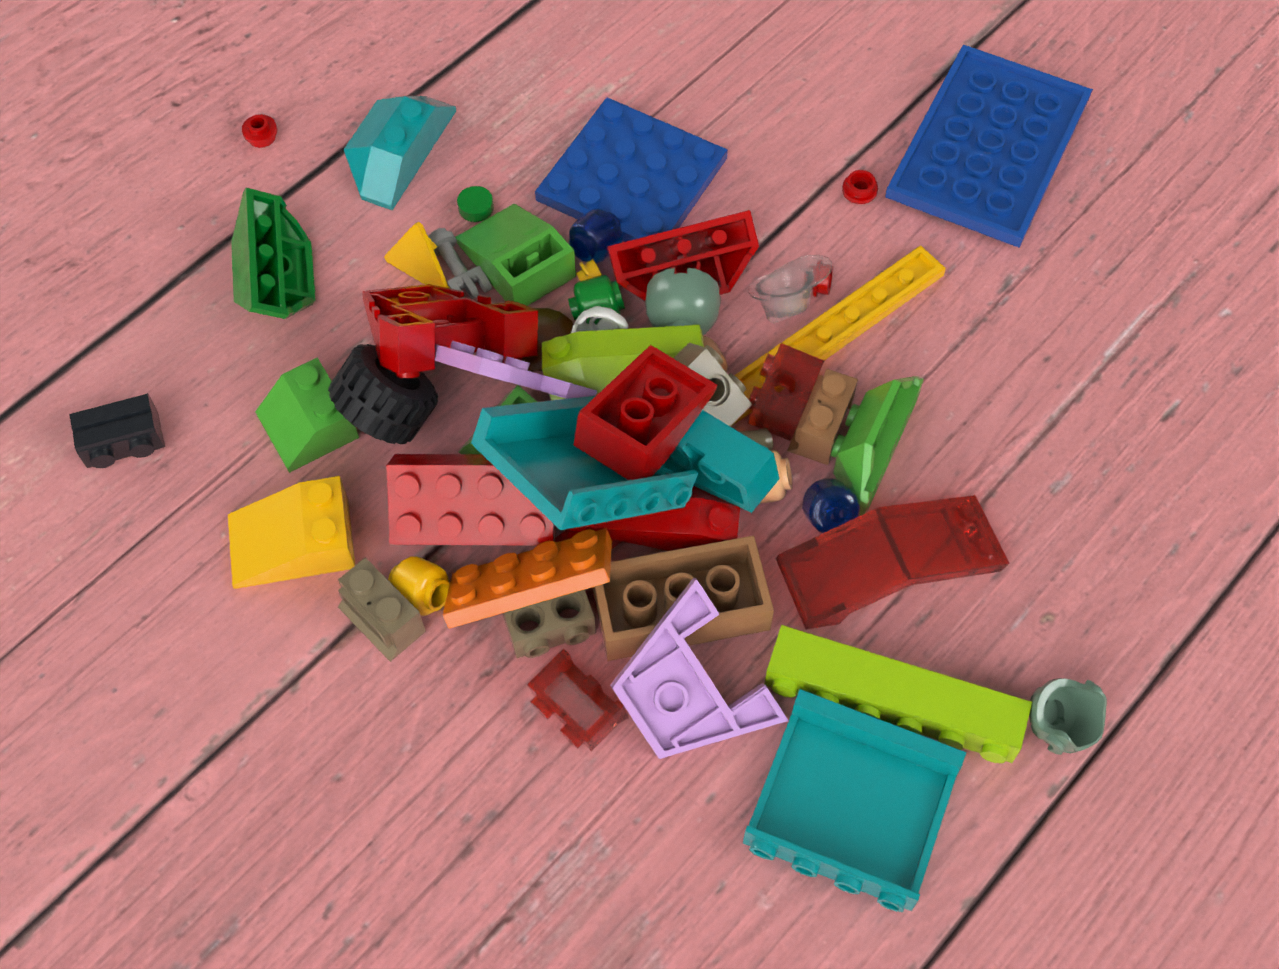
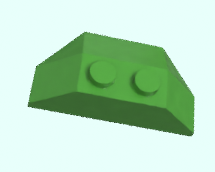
[831,376,924,522]

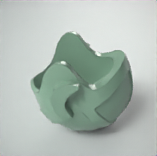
[1029,678,1107,755]

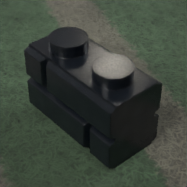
[69,393,165,468]

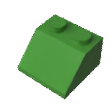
[255,357,359,473]

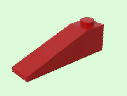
[567,486,740,551]

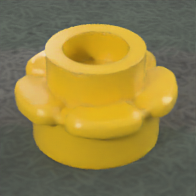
[576,259,602,281]

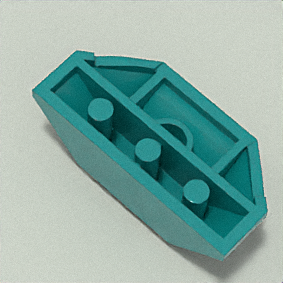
[344,96,456,210]

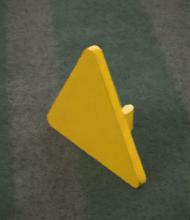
[384,222,449,288]

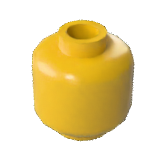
[388,556,450,616]

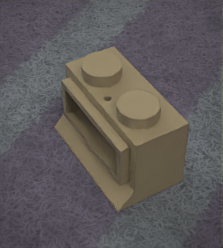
[338,557,426,662]

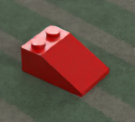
[573,345,718,480]

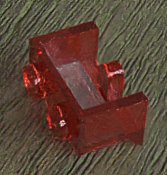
[527,648,629,752]

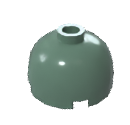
[645,268,721,335]

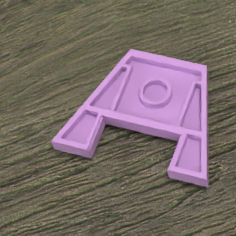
[435,341,597,399]
[610,578,789,759]

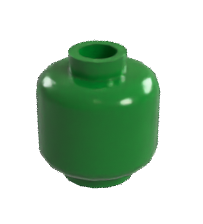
[568,275,625,325]

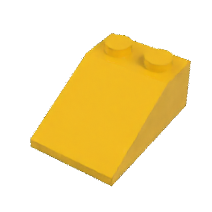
[228,476,355,589]

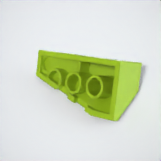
[542,325,704,400]

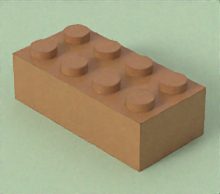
[592,536,774,661]

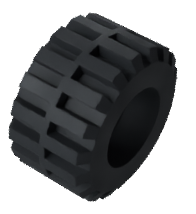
[328,344,438,444]

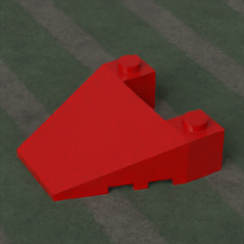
[362,284,538,378]

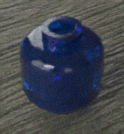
[569,208,623,263]
[802,478,860,535]

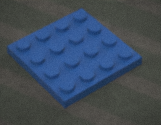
[535,97,728,242]

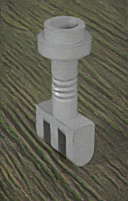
[429,228,492,299]

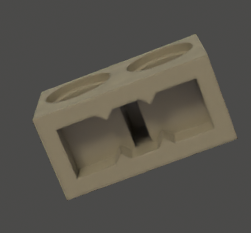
[502,590,596,658]

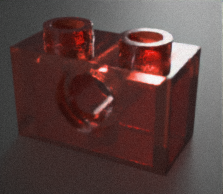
[747,343,824,441]

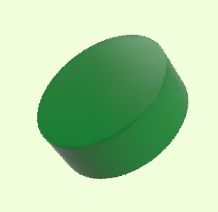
[457,186,494,222]

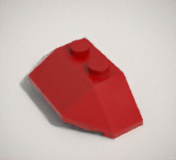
[607,210,759,302]

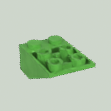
[455,204,576,306]

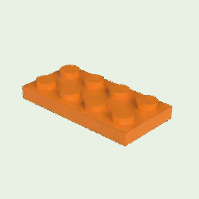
[443,528,612,629]

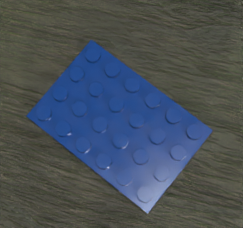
[885,44,1093,248]

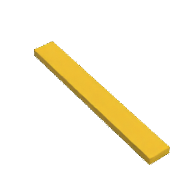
[731,245,946,427]

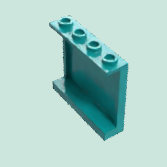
[471,396,698,530]
[743,689,966,912]

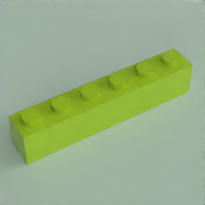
[764,625,1032,763]

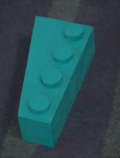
[660,410,780,513]

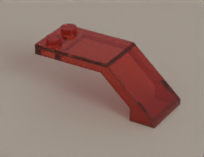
[775,495,1010,630]

